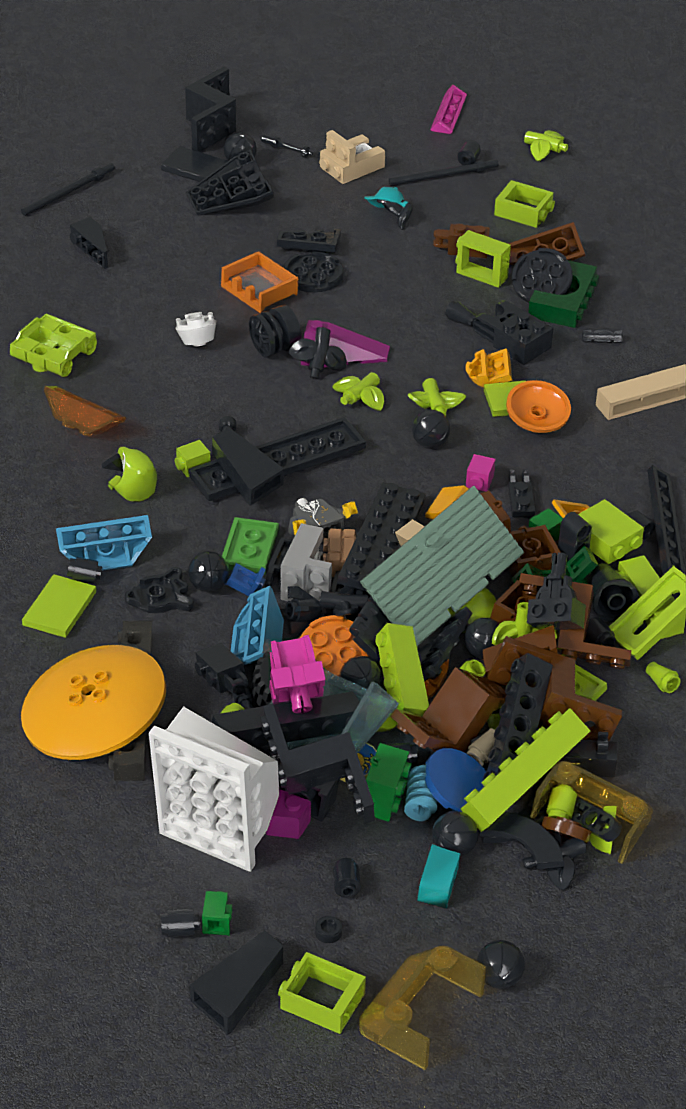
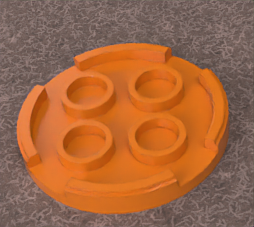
[298,615,369,682]

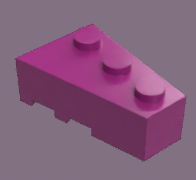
[266,789,311,839]

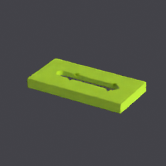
[609,566,686,660]

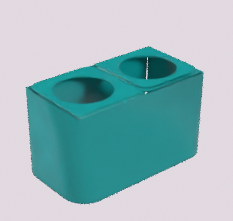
[417,844,460,908]

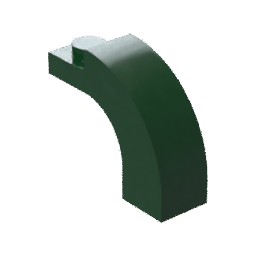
[511,546,598,584]

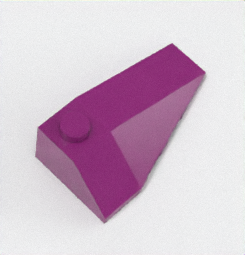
[301,320,390,367]

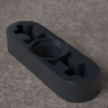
[570,799,622,842]

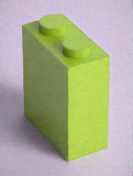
[578,499,644,564]

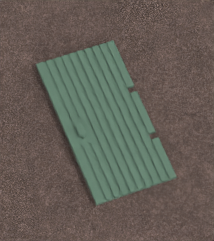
[360,486,524,646]

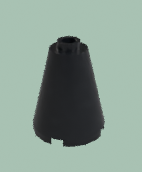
[591,563,640,622]

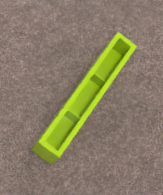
[461,708,590,832]

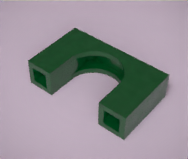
[528,260,599,328]

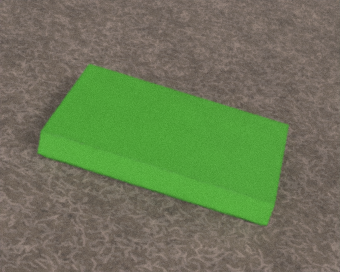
[222,517,279,575]

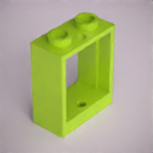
[494,180,555,228]
[455,230,511,288]
[278,952,366,1034]

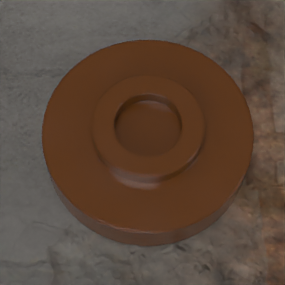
[541,816,592,843]

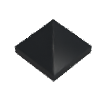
[101,454,123,472]

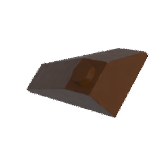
[509,222,585,265]

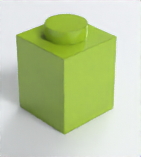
[175,440,210,477]

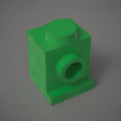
[202,891,233,936]

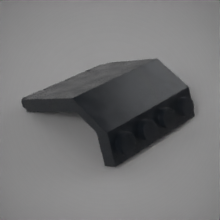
[349,596,473,682]

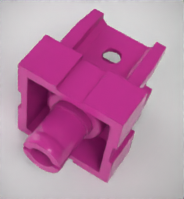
[269,635,326,713]

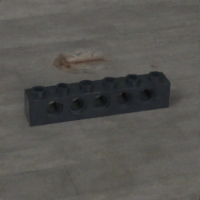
[482,653,553,800]

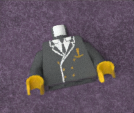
[288,498,358,542]

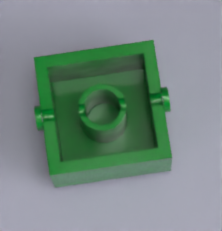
[366,743,412,822]

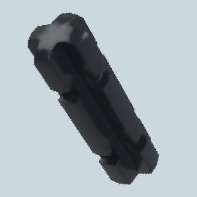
[582,330,623,343]

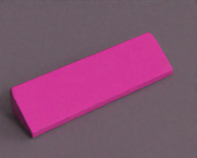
[430,84,467,134]

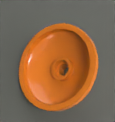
[506,380,571,433]

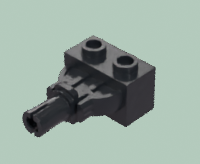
[527,553,586,630]

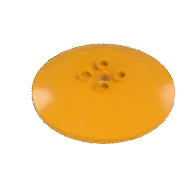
[21,645,166,760]

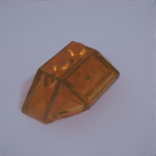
[44,386,126,436]

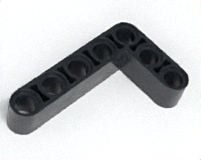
[558,510,655,565]

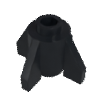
[280,586,322,634]

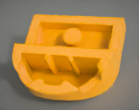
[466,348,512,387]

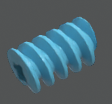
[404,765,438,821]

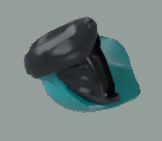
[364,186,413,229]

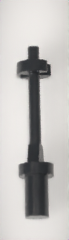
[261,135,313,158]

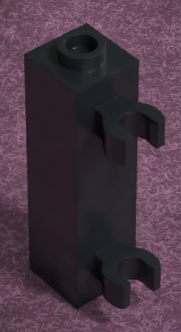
[537,728,617,777]

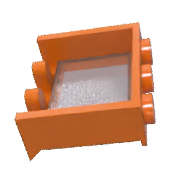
[221,251,298,313]

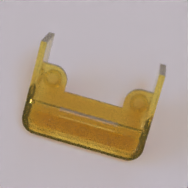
[530,761,653,864]
[359,946,486,1070]

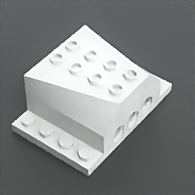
[149,706,279,872]

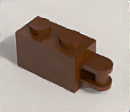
[433,224,490,258]

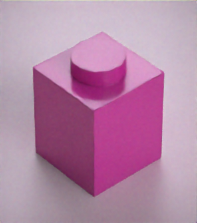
[466,454,495,492]

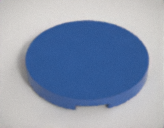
[425,748,486,812]

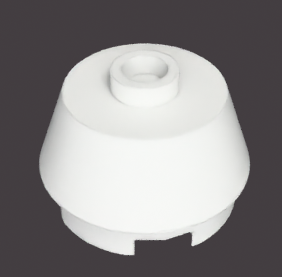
[175,312,216,347]

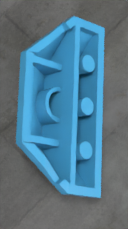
[56,515,152,571]
[231,586,284,664]

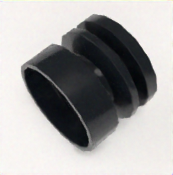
[249,305,301,357]

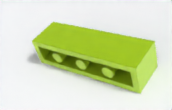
[618,555,686,639]
[376,623,429,720]

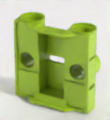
[10,314,97,377]

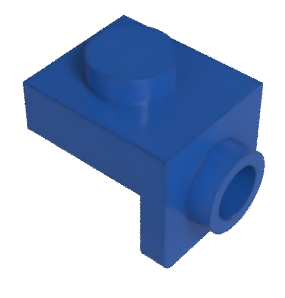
[226,563,266,596]

